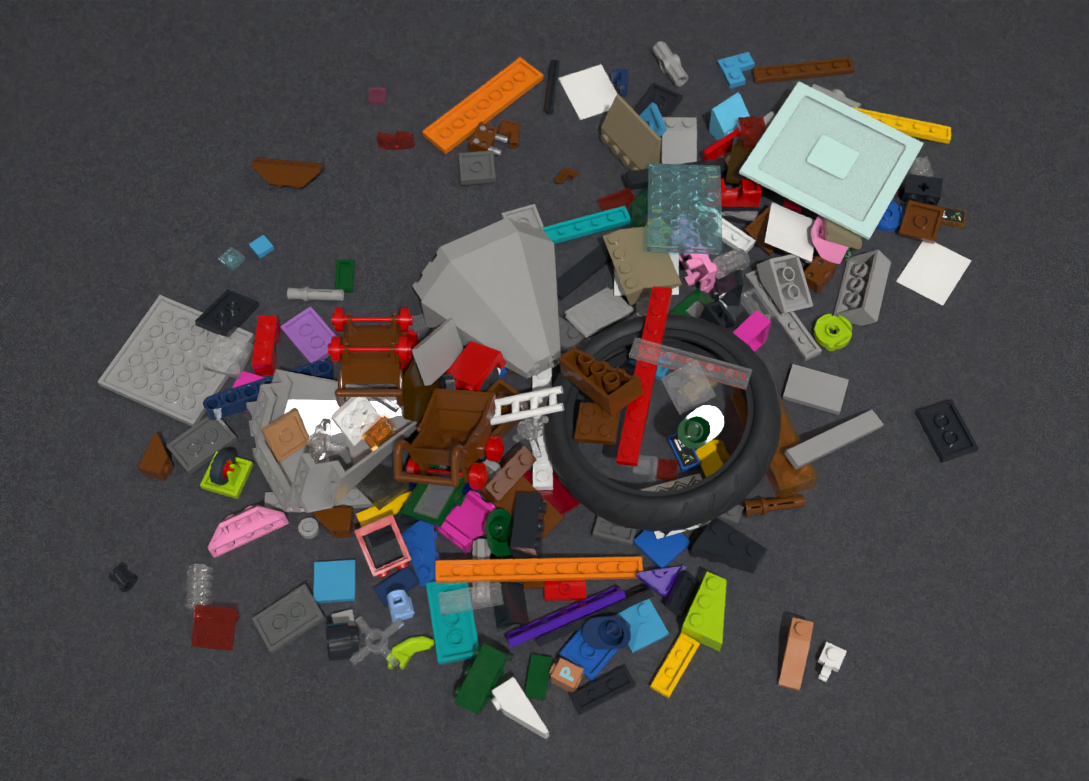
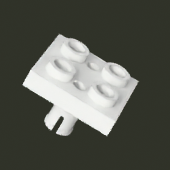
[330,397,382,446]

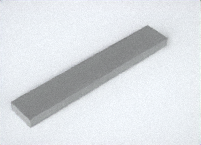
[745,269,822,361]
[784,410,884,470]

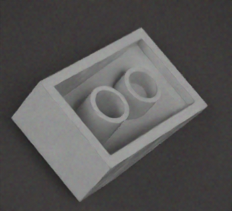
[661,117,697,167]
[757,254,813,314]

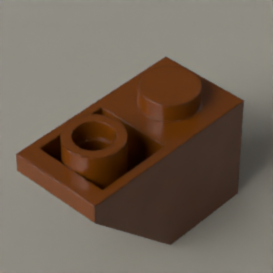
[312,506,355,538]

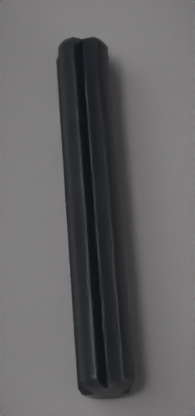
[545,59,560,114]

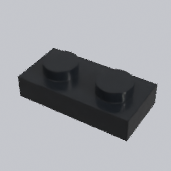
[664,570,699,617]

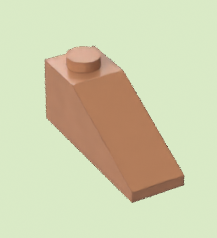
[778,617,814,691]

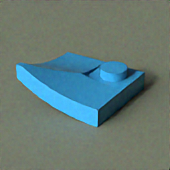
[616,599,669,653]

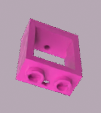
[733,310,771,352]

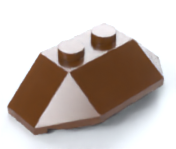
[251,157,324,189]

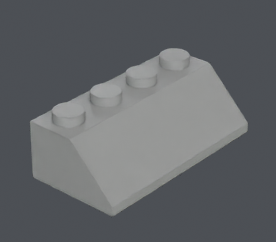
[834,250,891,326]

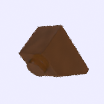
[138,434,173,481]

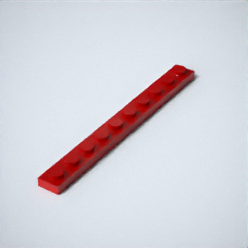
[616,286,672,467]

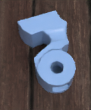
[387,590,415,623]

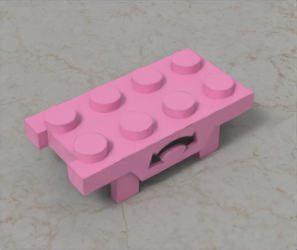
[668,215,717,293]

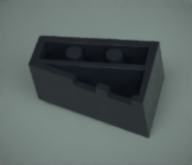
[510,493,547,559]
[690,518,767,574]

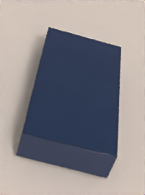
[374,566,420,607]

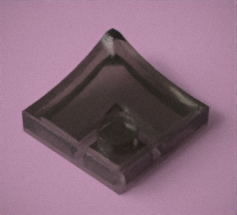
[355,465,410,510]

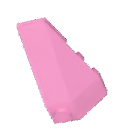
[811,214,848,264]

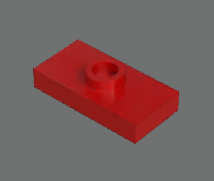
[544,580,586,601]

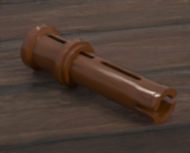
[742,495,805,518]

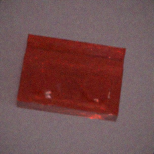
[737,116,766,149]

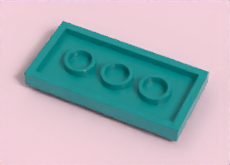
[426,581,479,665]

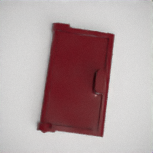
[522,469,581,517]

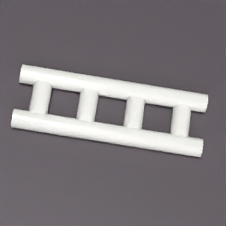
[491,386,564,425]

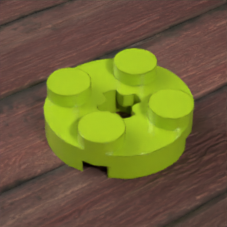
[813,314,852,351]

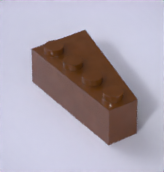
[558,348,643,416]

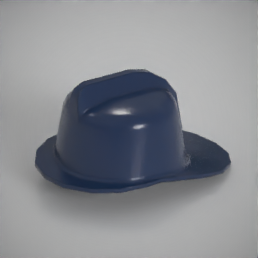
[582,615,631,650]

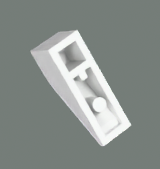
[491,677,549,739]

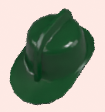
[677,405,724,449]
[483,509,513,558]

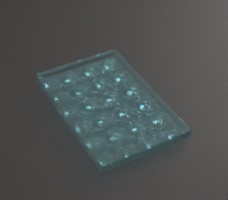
[647,163,722,255]

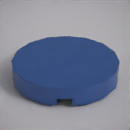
[876,200,905,232]

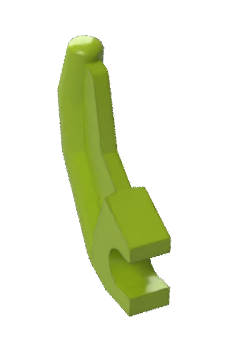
[388,636,435,669]

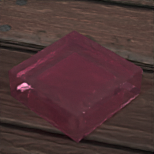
[368,87,387,104]

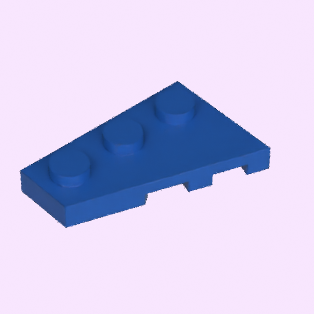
[401,513,440,588]

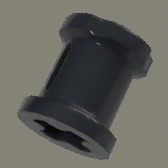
[109,565,137,592]

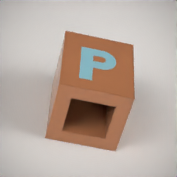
[549,658,584,693]

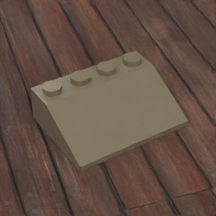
[600,94,661,171]
[603,225,682,306]

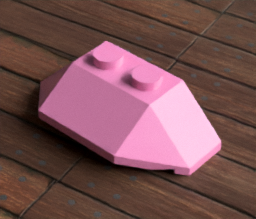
[208,505,289,558]

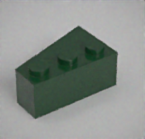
[454,643,515,715]

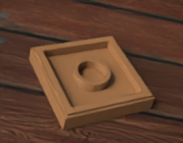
[261,409,311,463]

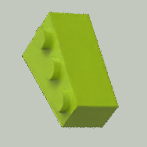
[681,572,727,652]

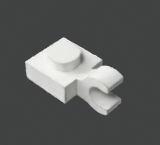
[817,642,847,682]

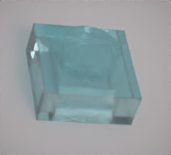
[219,247,246,271]

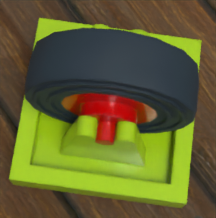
[200,450,254,499]

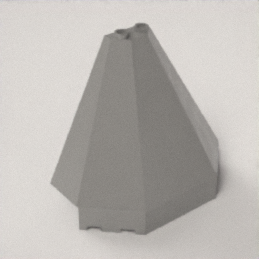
[413,217,561,379]
[246,369,420,513]

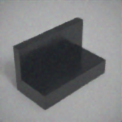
[491,582,529,629]

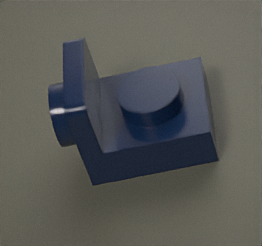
[611,69,628,96]

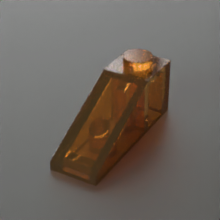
[361,416,397,451]

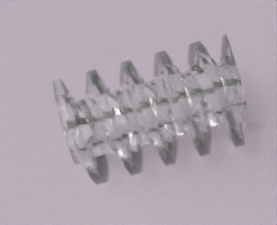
[712,248,750,279]
[185,564,214,610]

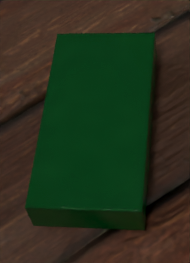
[334,259,355,293]
[525,654,552,701]

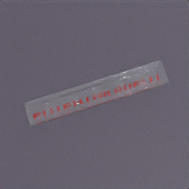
[629,337,752,390]

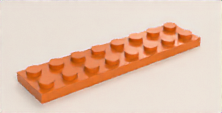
[422,57,543,154]

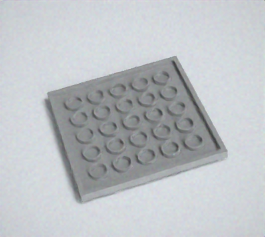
[97,295,255,427]

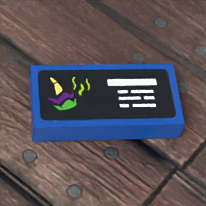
[667,433,701,473]

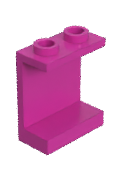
[435,488,497,554]

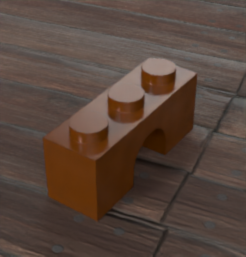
[477,445,537,503]

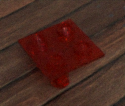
[191,605,239,651]

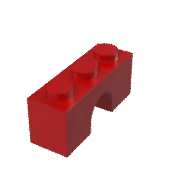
[704,179,761,207]
[251,316,281,375]

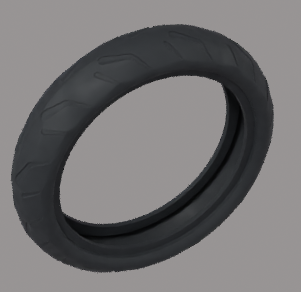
[544,314,781,531]

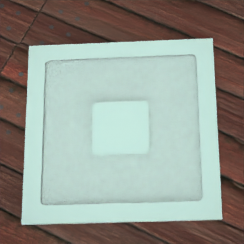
[739,82,924,240]

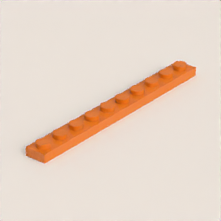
[435,557,643,583]

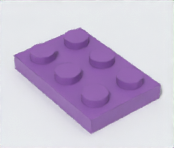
[280,306,342,363]

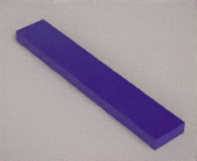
[504,585,626,648]

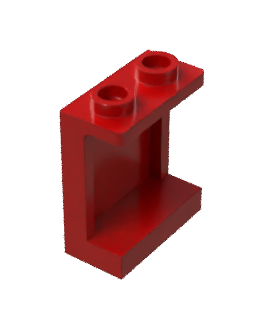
[445,341,506,392]

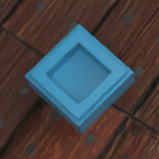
[249,235,275,259]

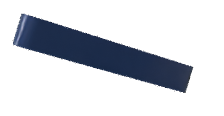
[203,359,334,420]

